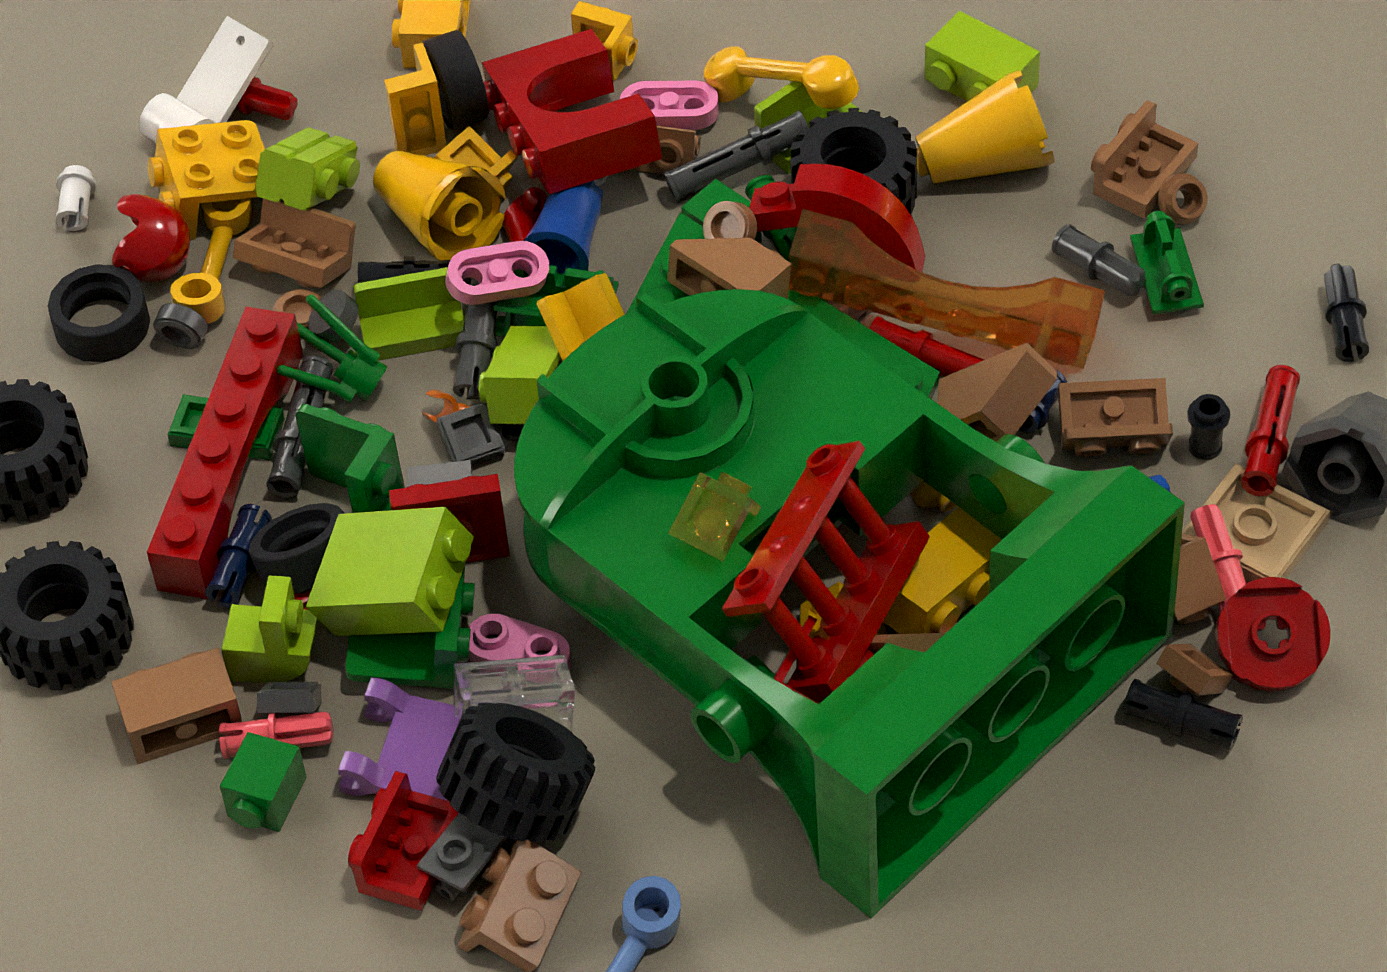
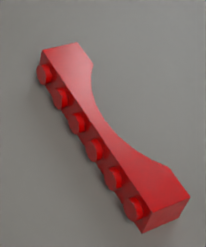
[146,307,303,599]

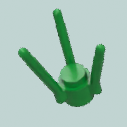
[277,294,388,403]

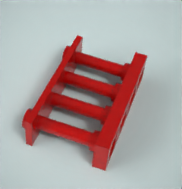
[722,441,930,702]

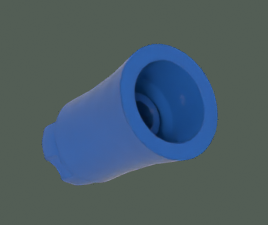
[523,181,603,274]

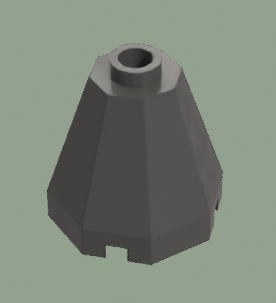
[1282,391,1387,524]

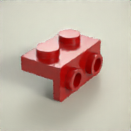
[348,771,459,911]

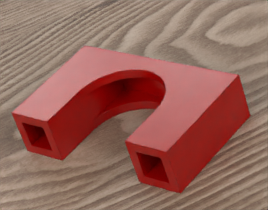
[481,29,662,194]

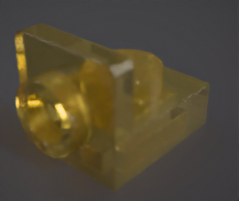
[668,472,761,562]

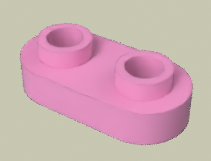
[620,80,719,130]
[445,241,549,305]
[468,614,572,688]

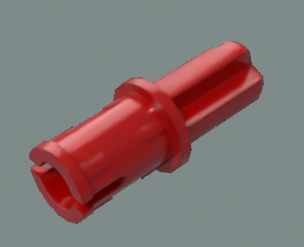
[236,76,298,121]

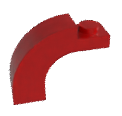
[749,164,926,289]

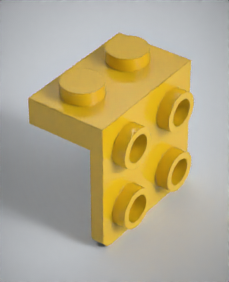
[148,120,265,240]

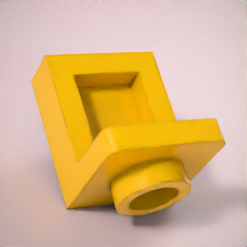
[571,1,638,81]
[434,126,518,189]

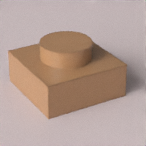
[1156,644,1233,697]

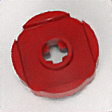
[1215,577,1331,691]

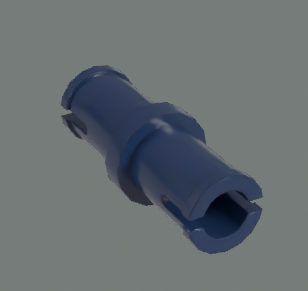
[205,504,272,608]

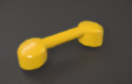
[703,46,859,109]
[170,198,253,324]

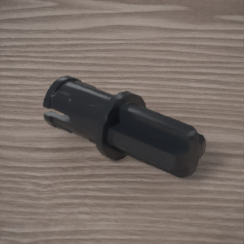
[1324,263,1369,362]

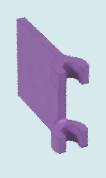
[338,678,466,801]

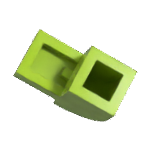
[222,575,318,683]

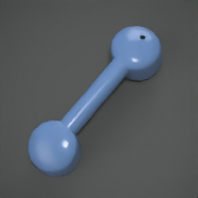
[606,876,681,972]

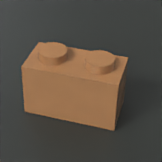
[111,647,243,764]

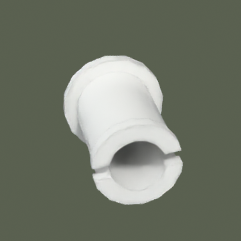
[56,165,96,231]

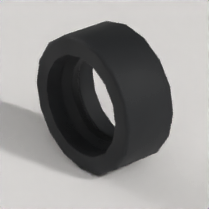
[422,30,489,130]
[47,264,150,362]
[249,503,344,594]

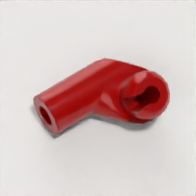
[503,187,548,242]

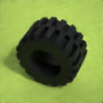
[790,108,917,242]
[0,379,88,522]
[0,541,134,690]
[436,702,596,843]

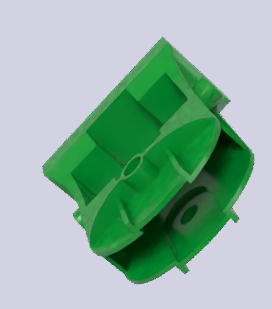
[514,289,1185,919]

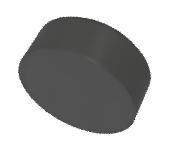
[308,290,358,343]
[153,303,208,349]

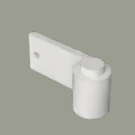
[139,16,274,143]

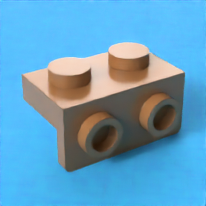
[1091,100,1198,219]
[233,199,356,288]
[1058,378,1173,457]
[457,840,582,972]

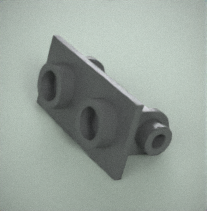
[417,813,507,901]

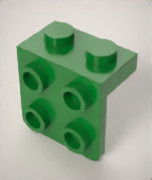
[295,404,405,513]
[345,566,475,689]

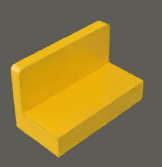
[384,43,447,156]
[537,273,625,361]

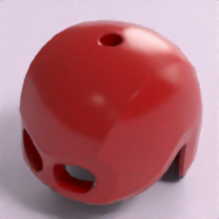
[112,194,191,282]

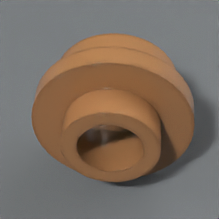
[1157,173,1208,224]

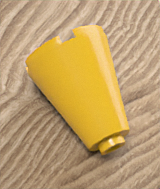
[915,70,1055,184]
[373,151,506,261]

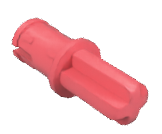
[1190,504,1246,613]
[219,711,334,759]

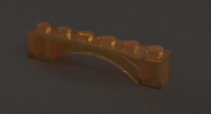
[788,209,1105,369]

